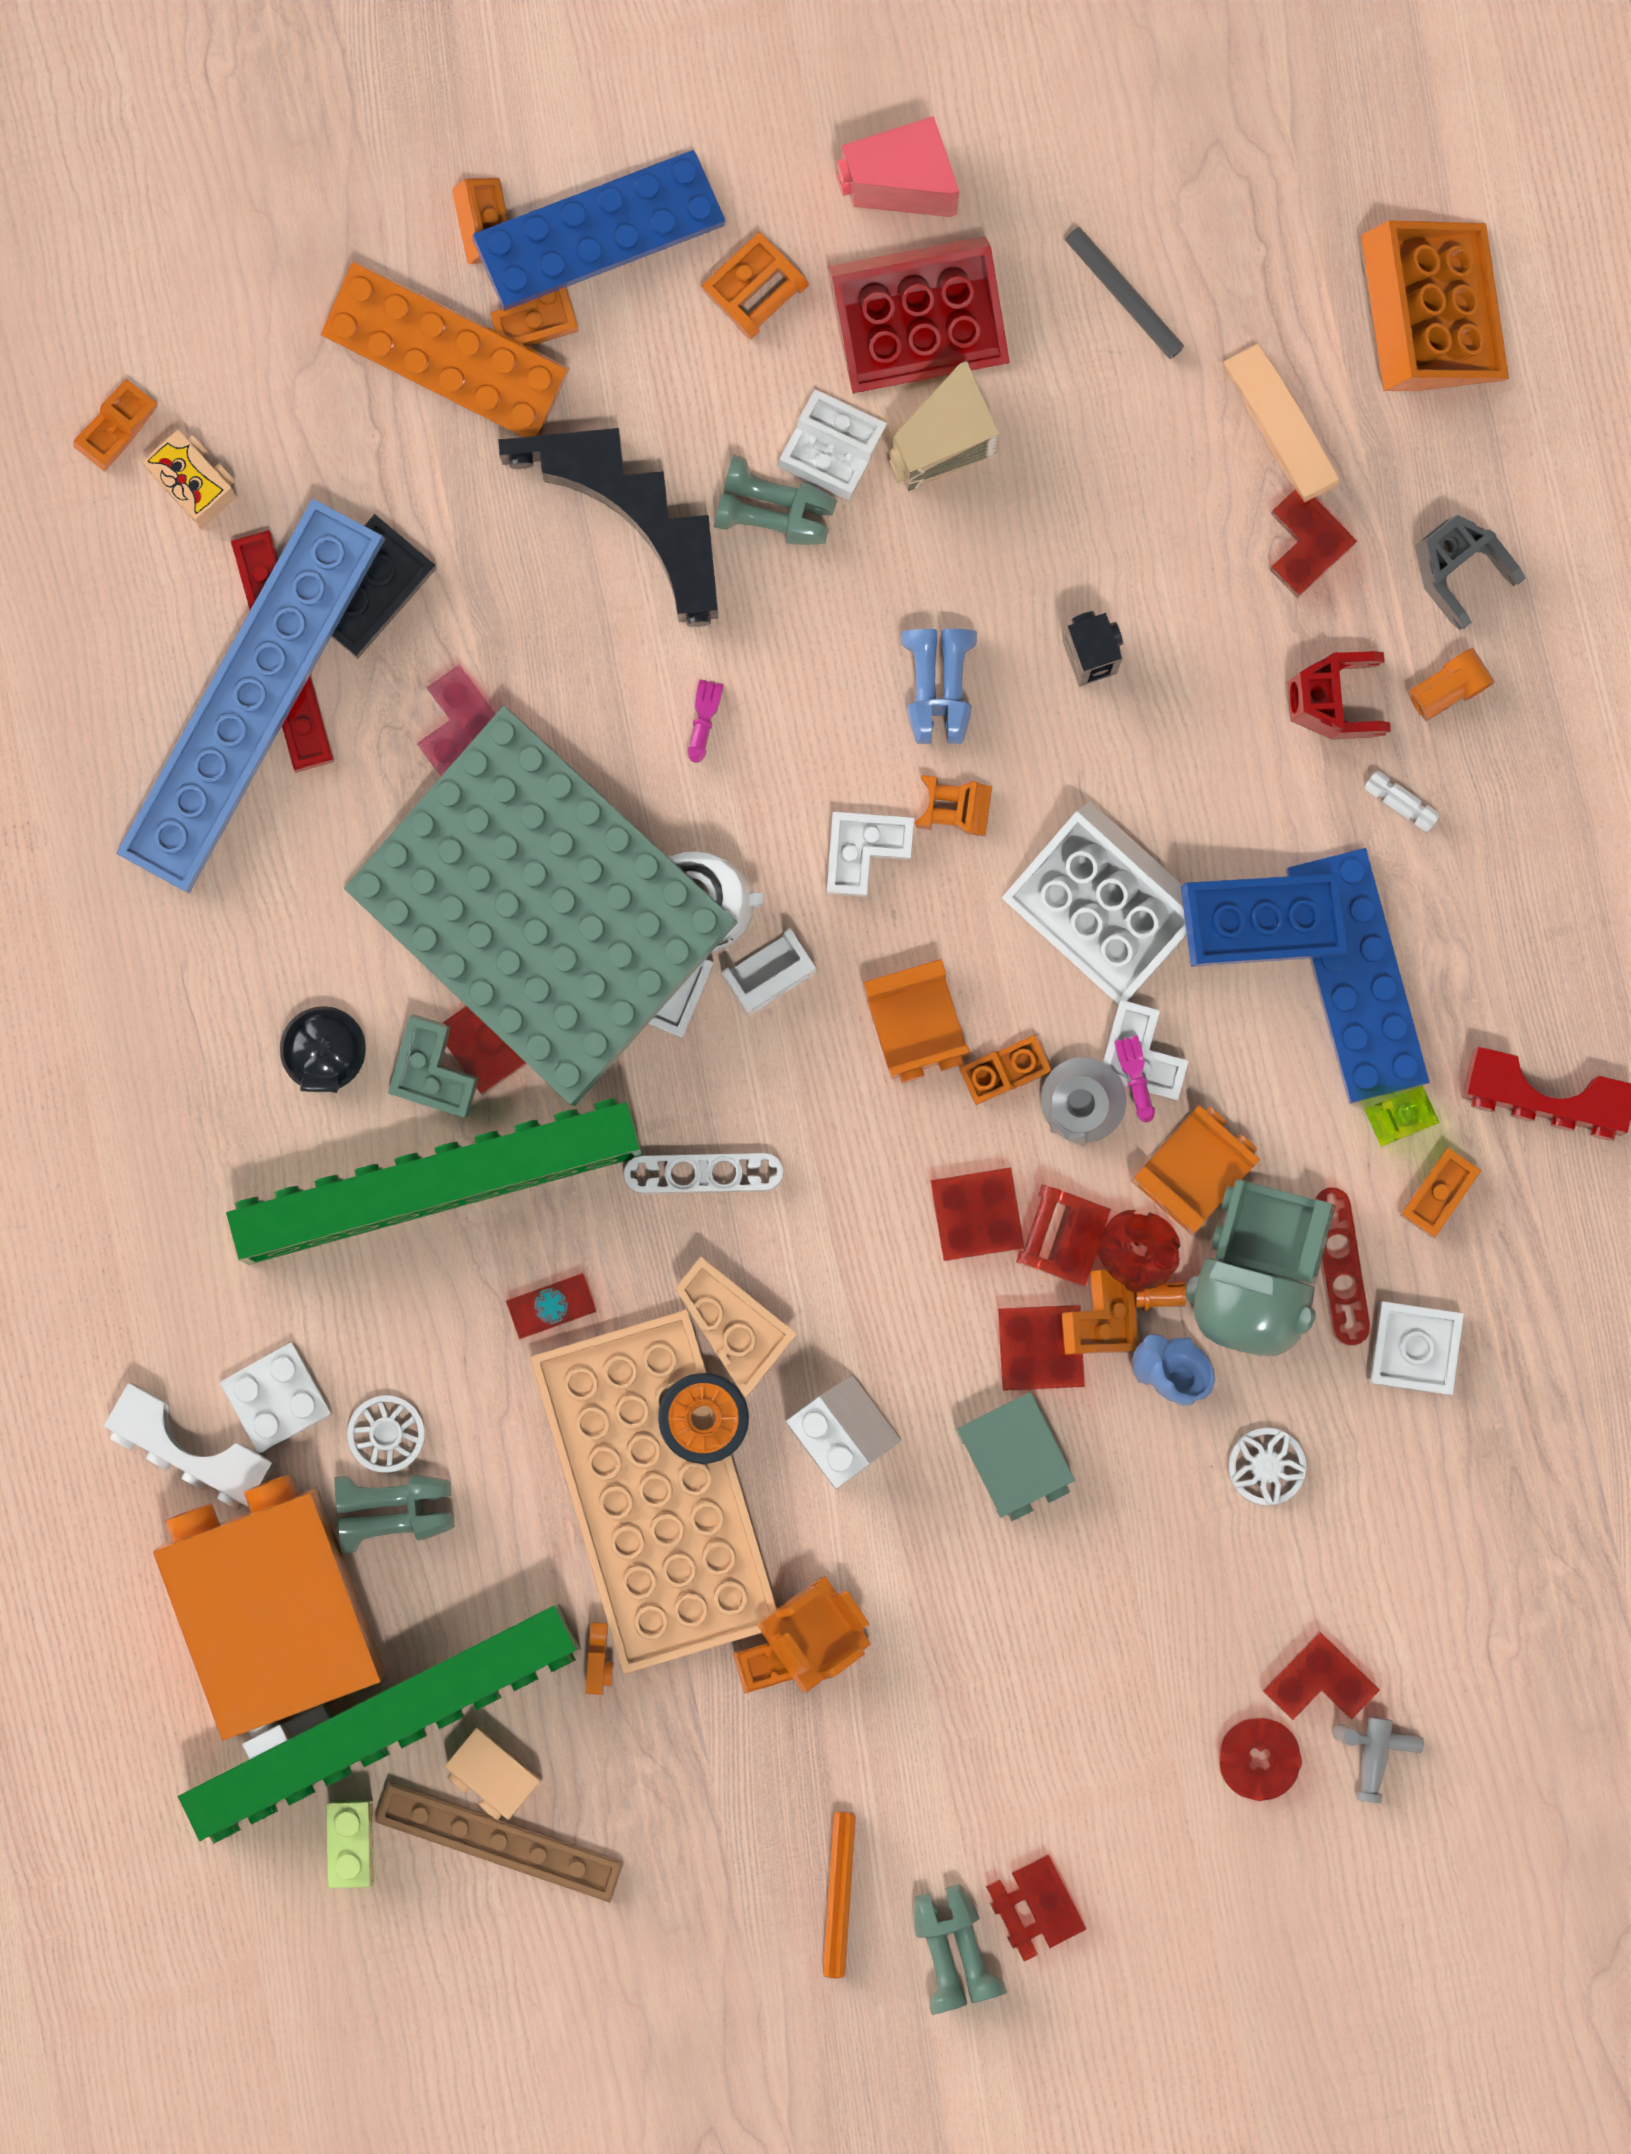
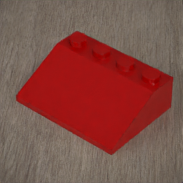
[828,236,1010,394]

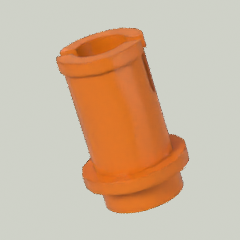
[1134,1279,1186,1312]

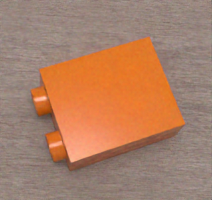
[153,1474,386,1741]

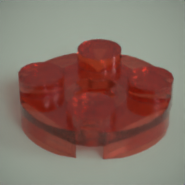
[1096,1210,1181,1293]
[1218,1717,1302,1802]

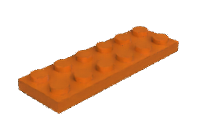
[321,261,570,437]

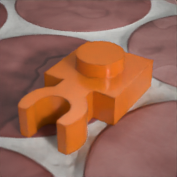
[585,1622,614,1695]

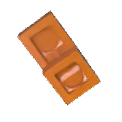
[74,379,157,472]

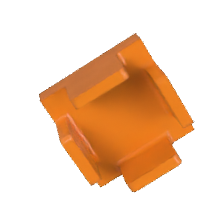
[756,1576,871,1693]

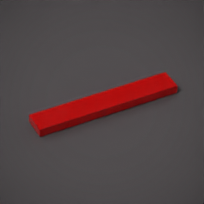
[231,530,334,773]

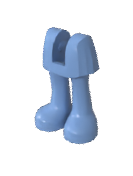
[901,629,977,744]

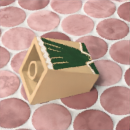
[888,361,1000,491]

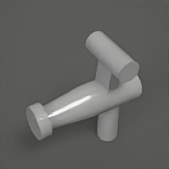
[1332,1716,1424,1803]

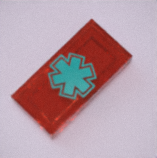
[506,1273,597,1340]

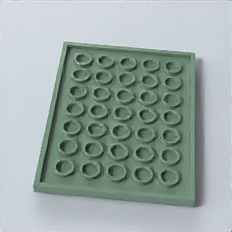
[344,705,738,1106]

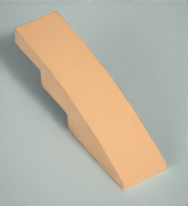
[1223,344,1340,502]

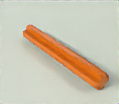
[823,1811,856,1979]

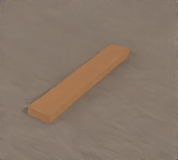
[375,1782,624,1903]

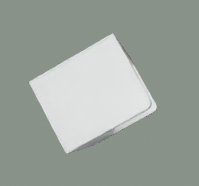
[721,928,816,1017]

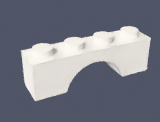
[103,1383,277,1510]

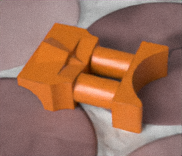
[914,775,992,837]

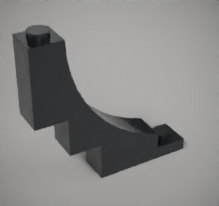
[498,428,719,627]

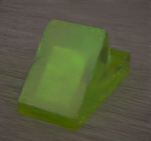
[1364,1086,1440,1149]

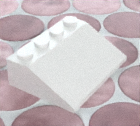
[1002,801,1187,1005]

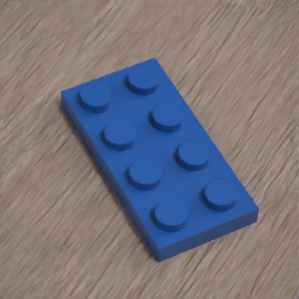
[1181,873,1348,967]

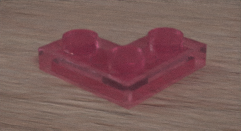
[417,664,495,777]

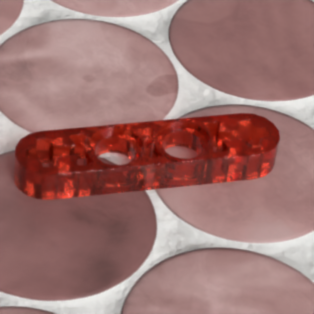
[1314,1187,1370,1346]

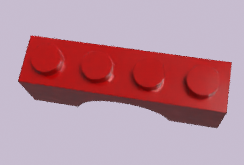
[1462,1046,1631,1141]

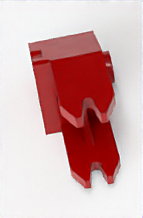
[1287,651,1391,740]

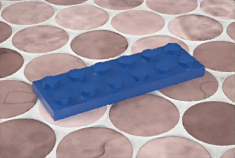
[472,150,726,311]
[1286,848,1430,1104]

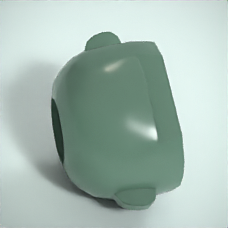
[1186,1257,1316,1356]

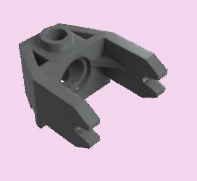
[1415,515,1526,630]

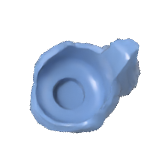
[1131,1334,1215,1406]

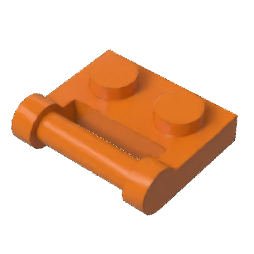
[701,231,809,340]

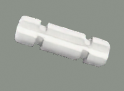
[1365,771,1439,832]

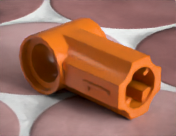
[1407,648,1495,721]

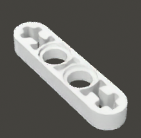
[624,1153,784,1194]

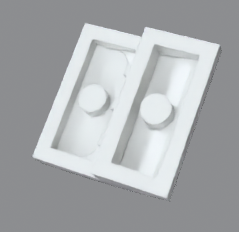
[777,389,887,501]

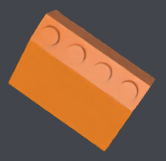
[1361,220,1509,391]

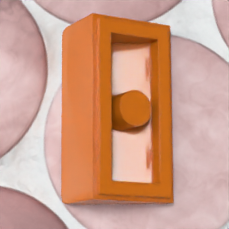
[452,178,508,264]

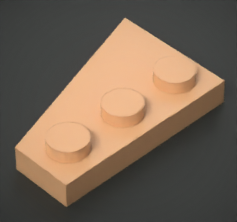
[675,1257,797,1399]

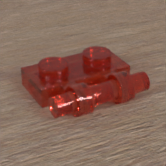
[986,1853,1087,1962]

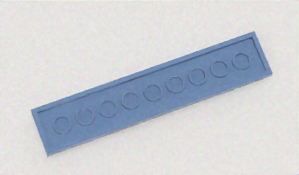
[116,498,385,893]

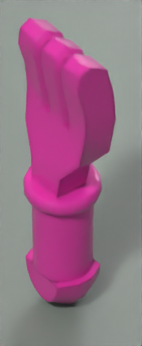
[687,679,724,763]
[1114,1035,1155,1123]

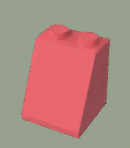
[836,116,959,217]

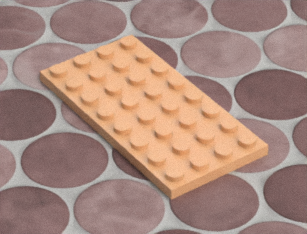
[530,1310,777,1675]

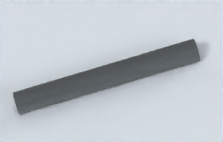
[1065,227,1185,359]

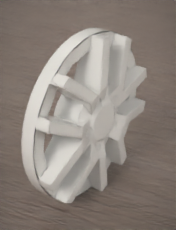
[347,1395,425,1473]

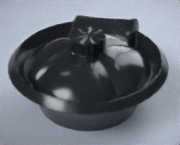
[280,1006,366,1094]

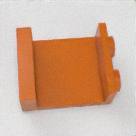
[863,959,970,1083]
[1131,1105,1260,1236]

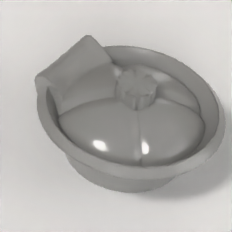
[1041,1057,1126,1147]

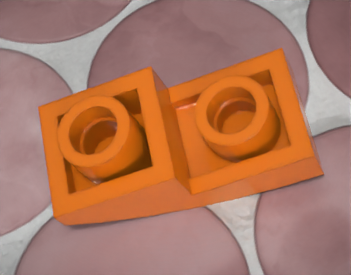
[959,1034,1053,1105]

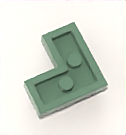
[388,1014,479,1118]

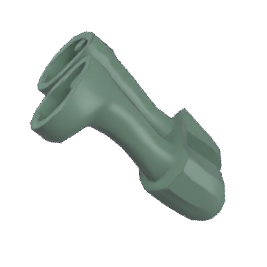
[713,454,837,545]
[334,1475,455,1555]
[914,1884,1007,2015]

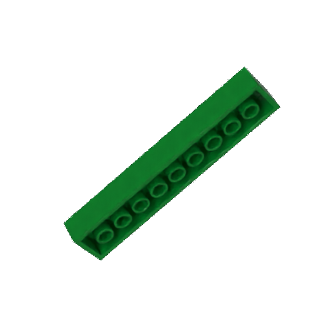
[226,1098,643,1265]
[177,1604,581,1844]

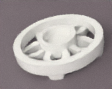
[1228,1428,1306,1505]

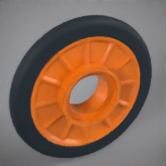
[658,1373,749,1464]

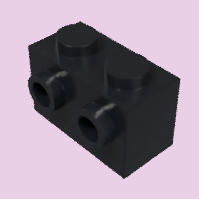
[1063,611,1123,687]

